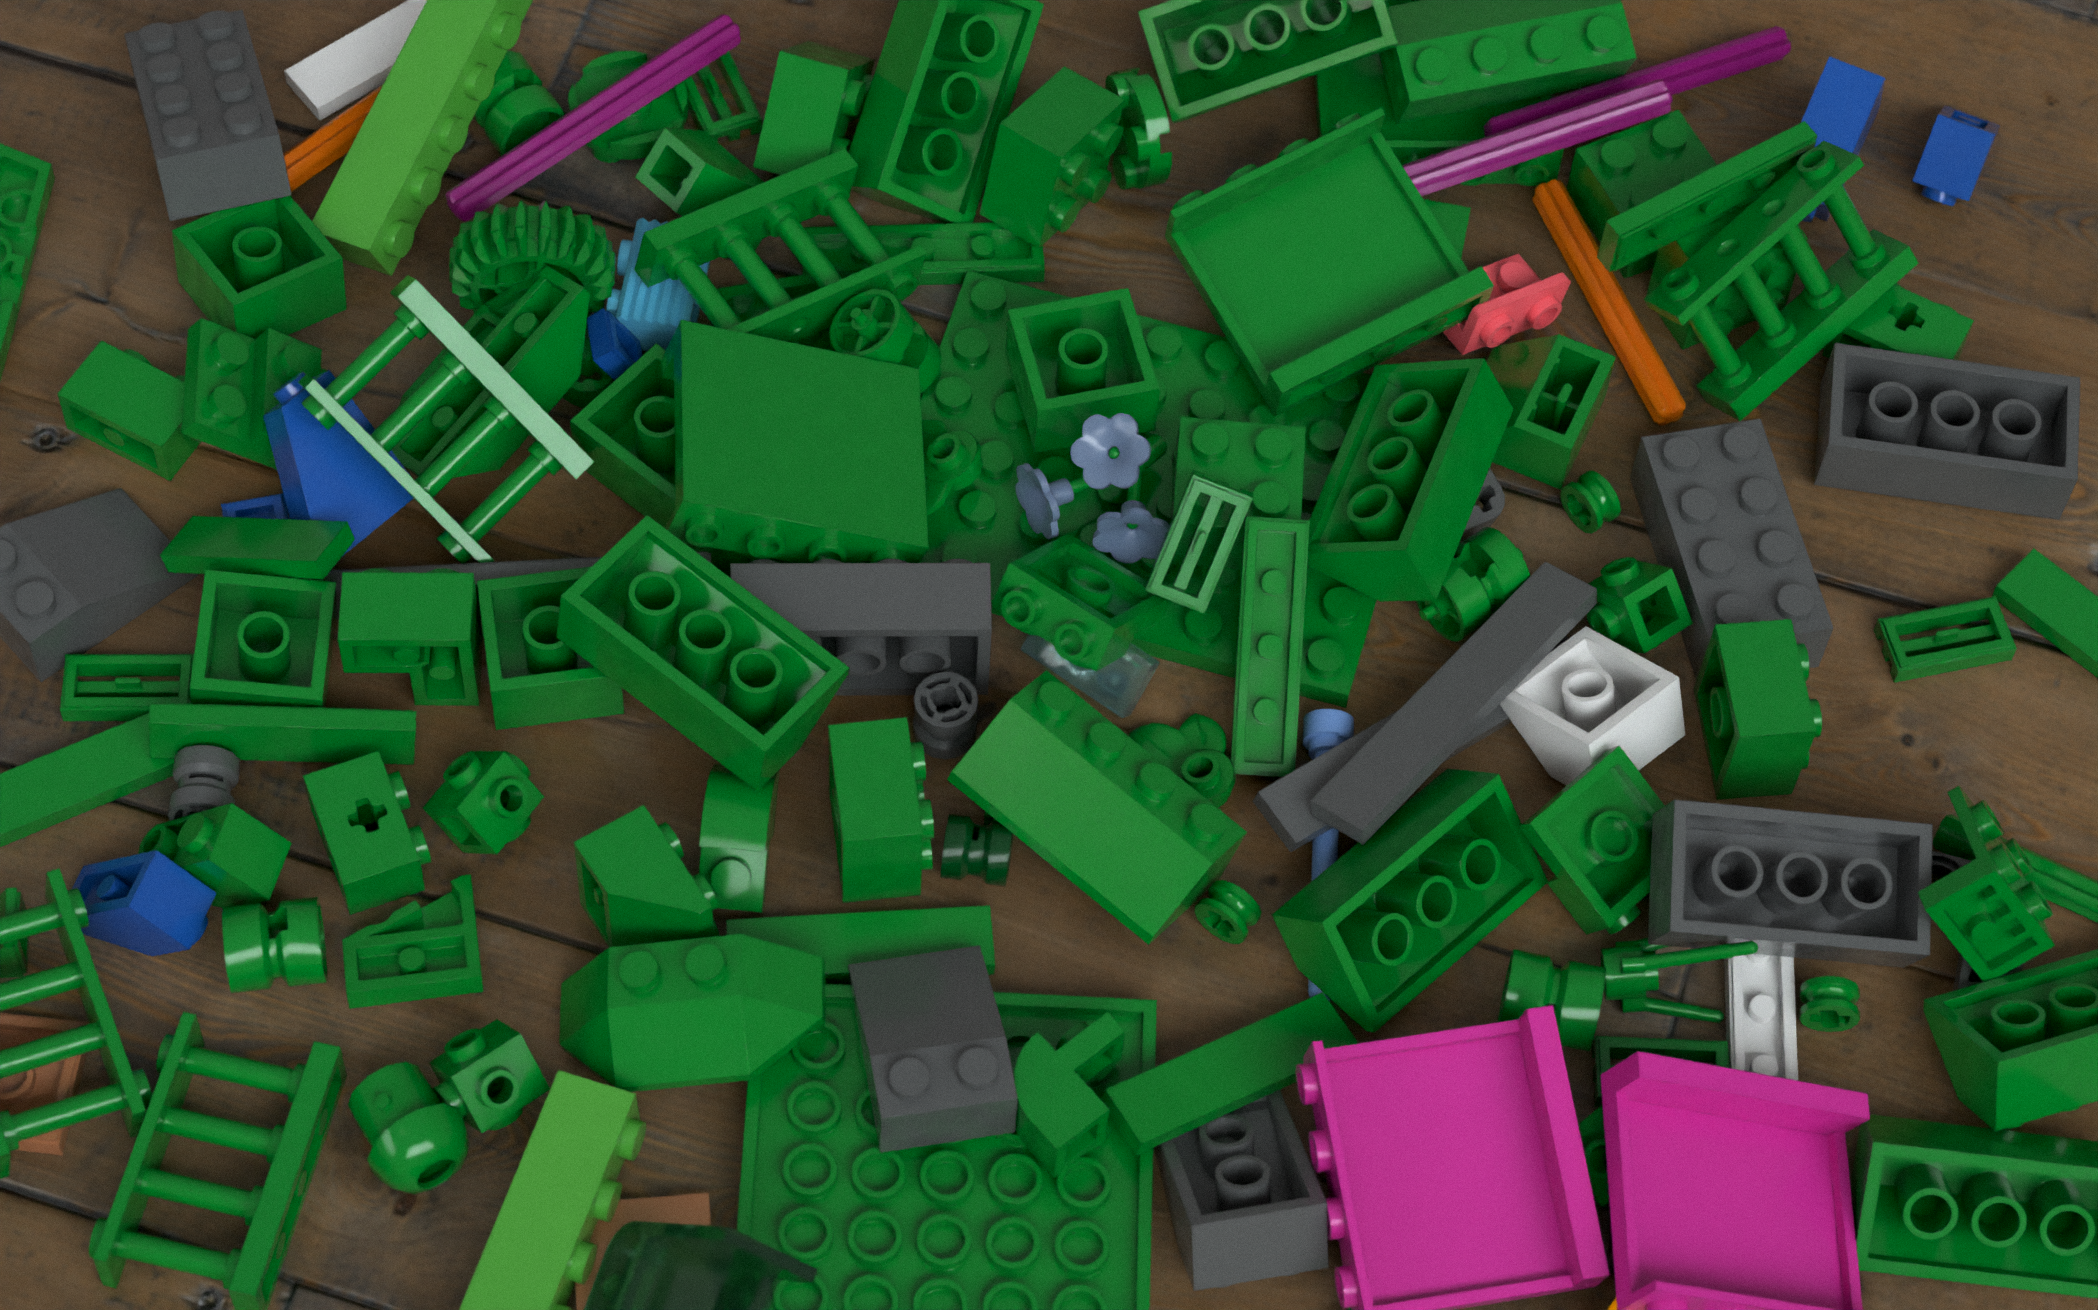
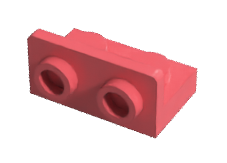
[1443,253,1571,355]

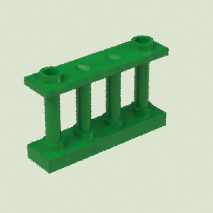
[1643,140,1918,421]
[634,149,927,343]
[298,275,594,564]
[0,868,152,1179]
[89,1012,347,1310]

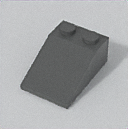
[0,488,198,682]
[848,945,1018,1153]
[1154,1090,1328,1291]

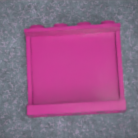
[1296,1005,1610,1310]
[1600,1051,1870,1310]

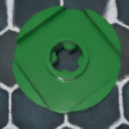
[568,51,688,163]
[1105,67,1172,190]

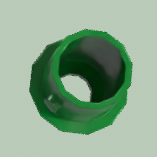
[348,1062,469,1194]

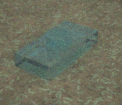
[1020,634,1160,718]

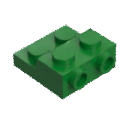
[181,318,328,470]
[991,533,1171,672]
[1519,746,1665,935]

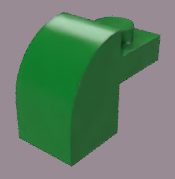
[699,763,780,912]
[1014,1012,1125,1177]

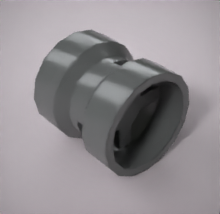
[913,672,978,759]
[168,745,241,821]

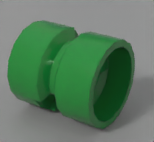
[473,50,566,156]
[222,897,328,993]
[1498,949,1606,1051]

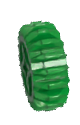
[449,200,615,318]

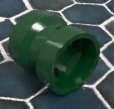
[940,813,1014,887]

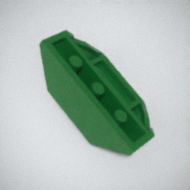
[392,265,590,478]
[559,934,825,1092]

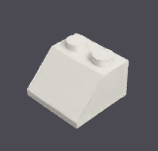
[1500,626,1685,786]

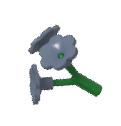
[1015,413,1170,563]

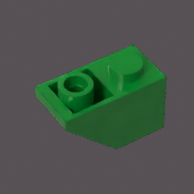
[635,128,764,250]
[139,803,292,908]

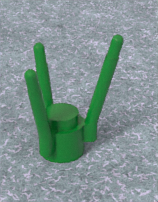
[1600,937,1758,1023]

